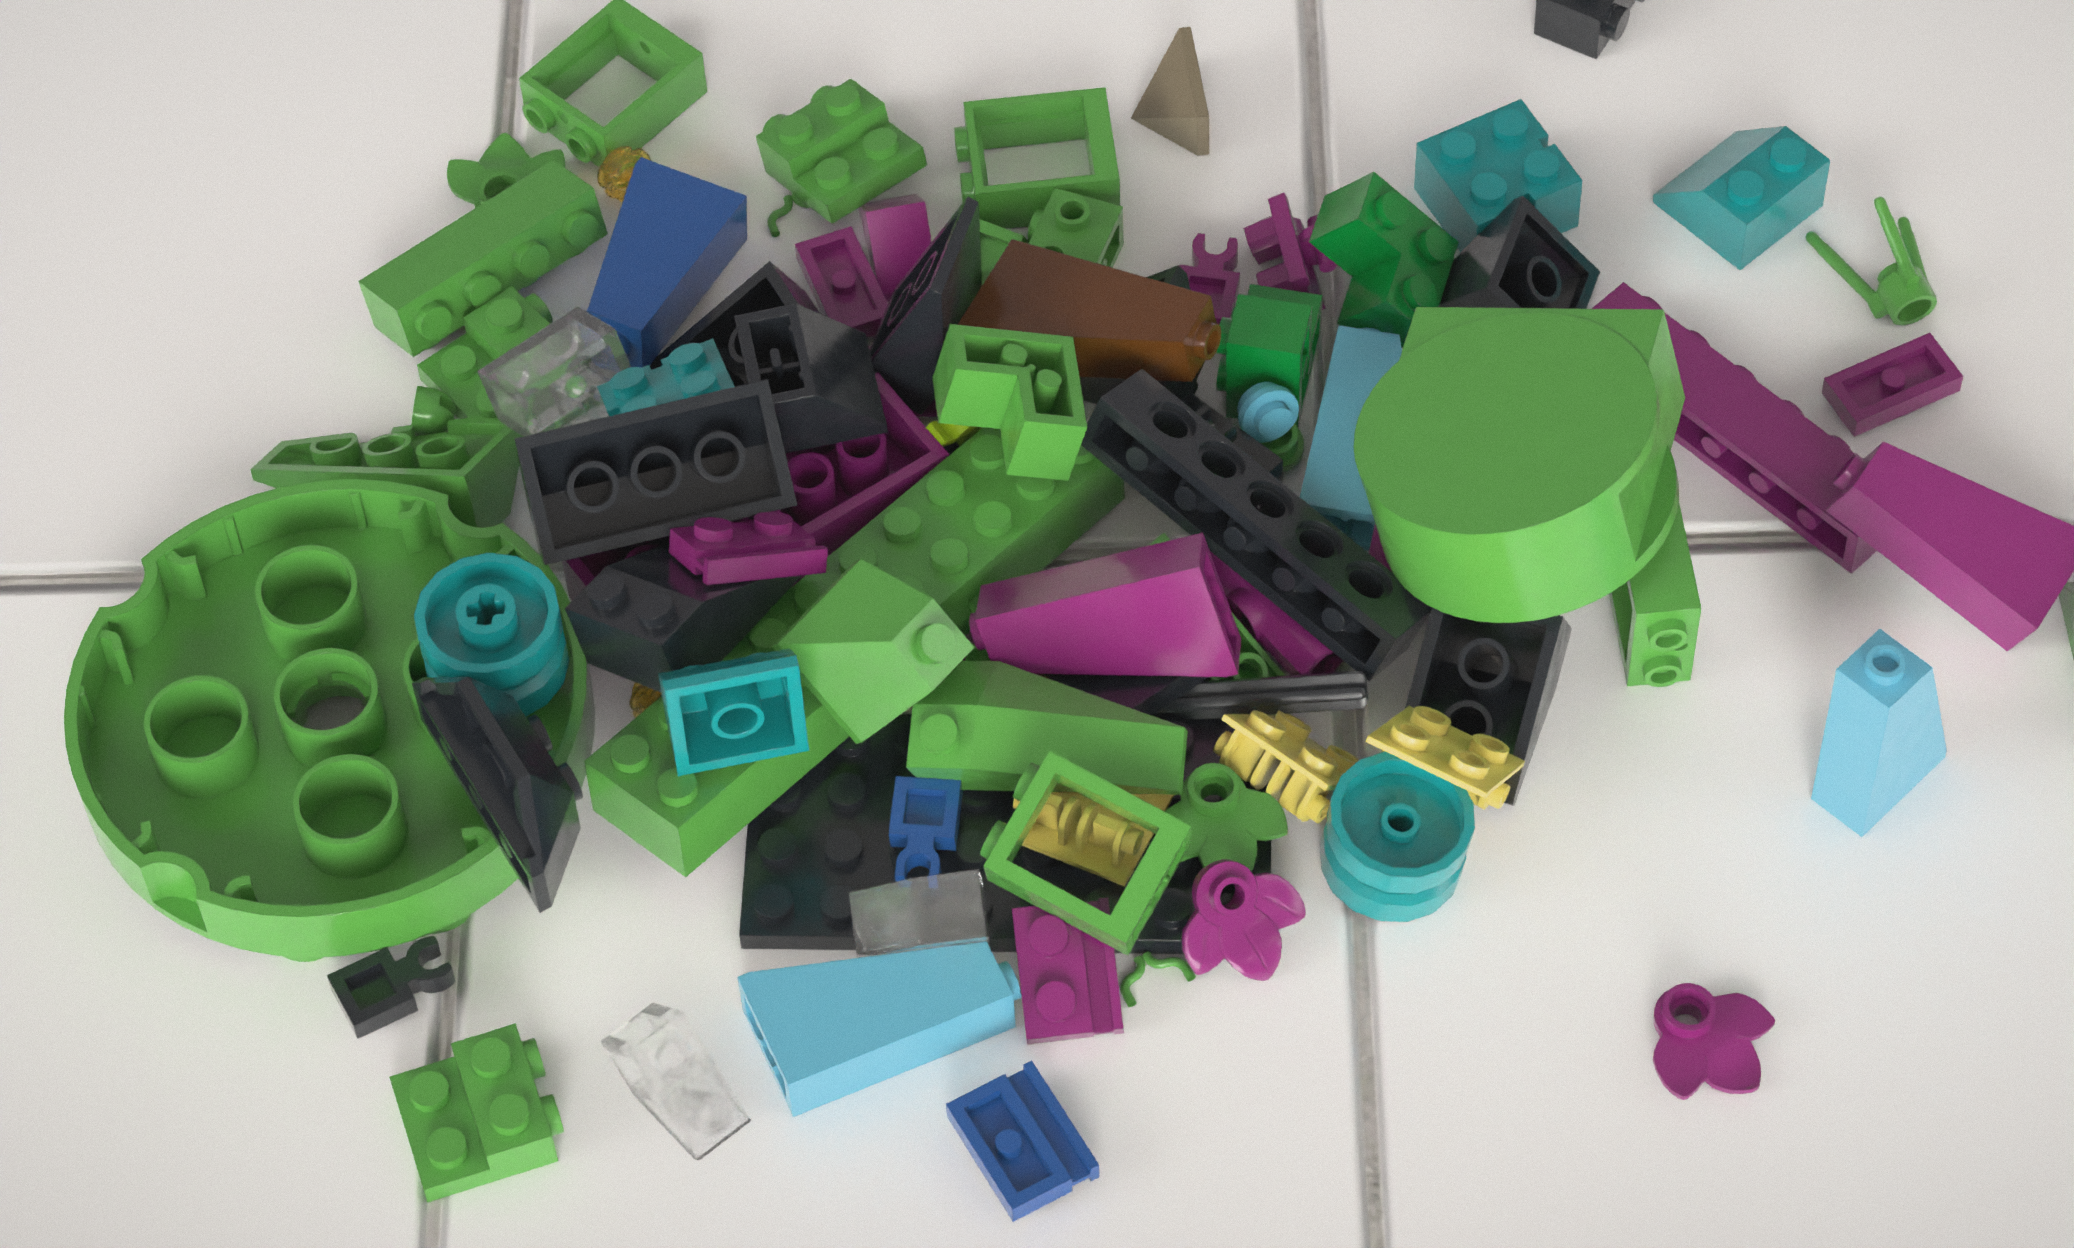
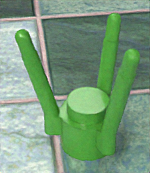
[1805,196,1937,326]

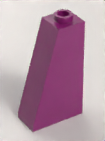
[1825,441,2074,651]
[969,533,1241,677]

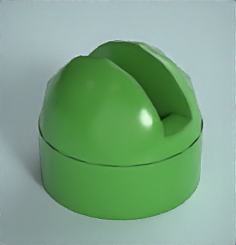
[411,386,457,435]

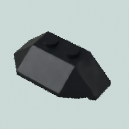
[412,677,583,913]

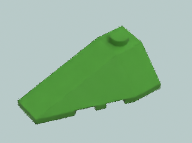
[250,418,526,528]
[906,661,1187,795]

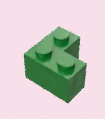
[1309,172,1459,348]
[1216,284,1322,428]

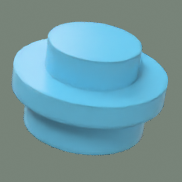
[1237,382,1299,443]

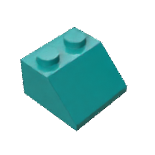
[1652,126,1831,270]
[658,648,809,776]

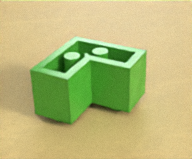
[933,324,1087,481]

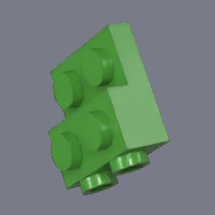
[756,79,928,224]
[417,286,590,431]
[389,1023,564,1203]

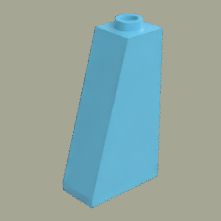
[1300,325,1402,551]
[1811,629,1947,837]
[737,941,1022,1117]

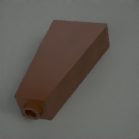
[957,239,1221,382]

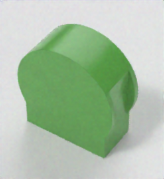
[1353,307,1685,623]

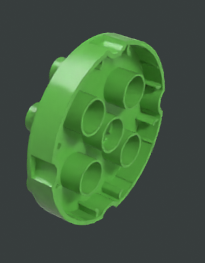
[64,479,595,962]

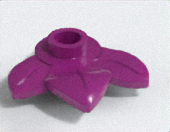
[1182,859,1306,981]
[1653,983,1776,1100]

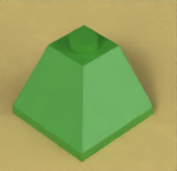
[772,559,974,744]

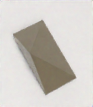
[1131,26,1209,156]

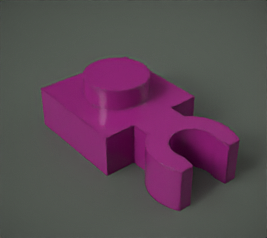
[1180,233,1240,325]

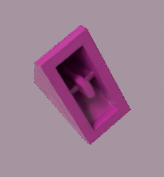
[859,194,932,302]

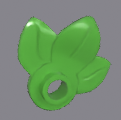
[447,133,566,208]
[1164,763,1288,871]

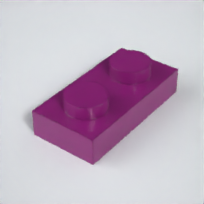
[795,226,888,338]
[1821,332,1963,437]

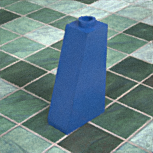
[587,157,747,368]

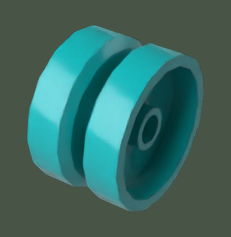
[414,553,570,716]
[1320,751,1475,922]

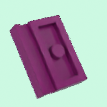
[669,512,828,585]
[1012,897,1124,1045]

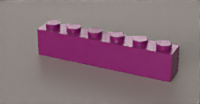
[1591,282,1877,574]

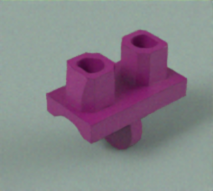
[1243,192,1337,310]

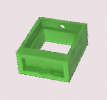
[519,0,708,175]
[954,87,1120,229]
[1609,503,1701,687]
[980,750,1193,956]

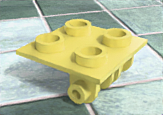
[1365,706,1525,810]
[1213,710,1359,823]
[1013,792,1175,886]

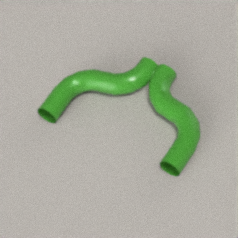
[767,194,811,237]
[1120,952,1196,1008]

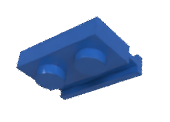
[946,1060,1100,1222]

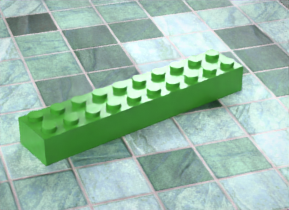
[584,427,1125,877]

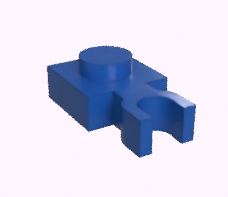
[888,776,963,891]

